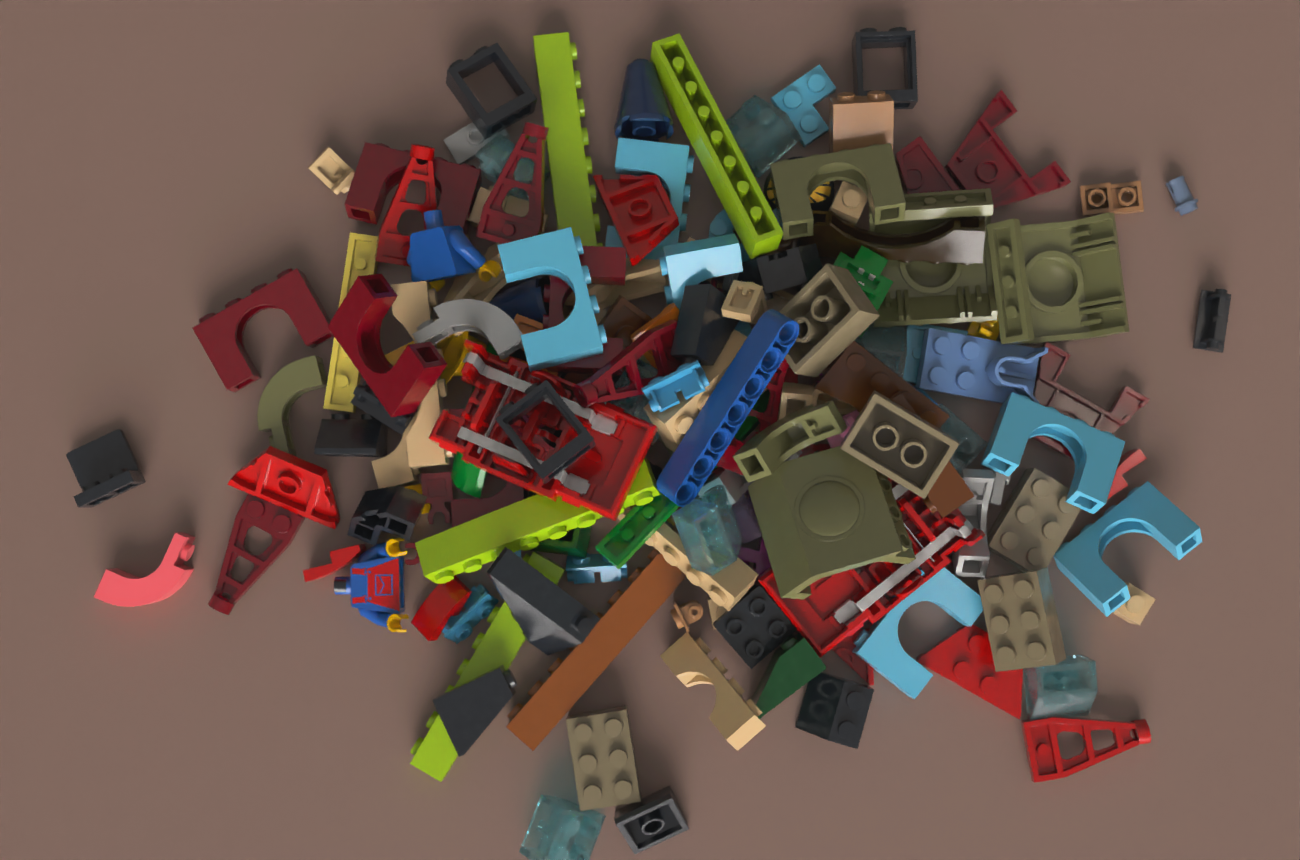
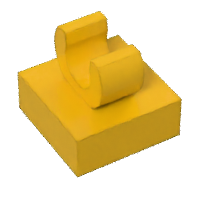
[966,315,1000,341]

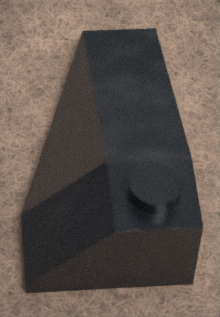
[487,547,600,656]

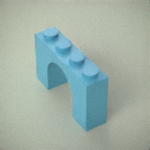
[605,137,694,260]
[497,227,608,372]
[659,233,752,337]
[981,392,1125,514]
[1054,481,1203,617]
[852,567,983,699]

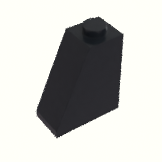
[670,284,739,366]
[432,665,517,757]

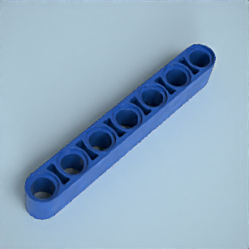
[656,309,800,507]

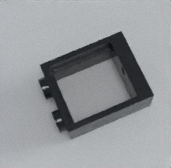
[852,27,918,110]
[446,43,537,140]
[495,380,596,484]

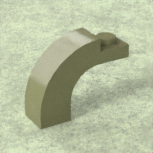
[257,355,327,456]
[732,400,848,483]

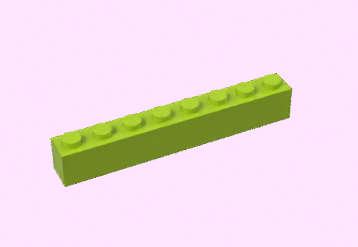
[533,32,603,247]
[650,33,784,260]
[415,457,661,584]
[410,551,566,782]

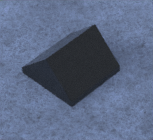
[614,785,689,854]

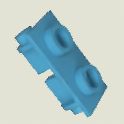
[641,360,710,413]
[566,553,628,584]
[442,583,499,644]

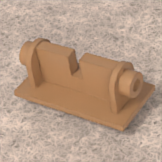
[670,600,703,633]

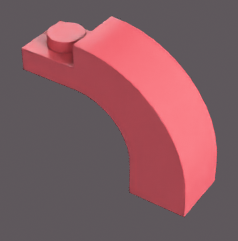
[94,532,195,607]

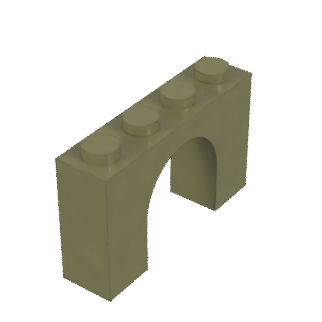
[770,143,906,240]

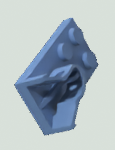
[915,328,1049,404]

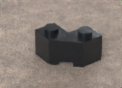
[737,243,822,301]
[347,485,427,546]

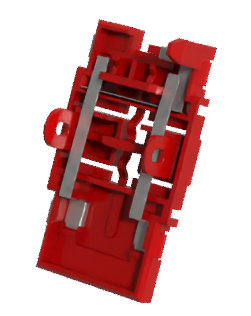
[429,339,658,521]
[757,477,985,658]

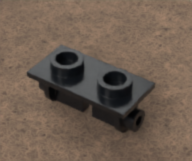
[1193,289,1231,353]
[350,381,418,435]

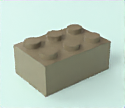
[779,263,880,377]
[840,390,959,499]
[987,468,1081,571]
[977,567,1066,672]
[566,705,641,811]

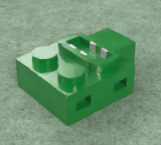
[833,246,894,338]

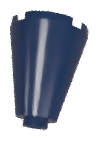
[614,58,674,142]
[489,275,551,324]

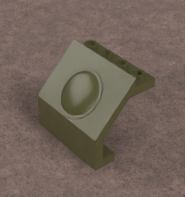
[868,188,998,328]
[987,212,1130,345]
[748,446,916,600]

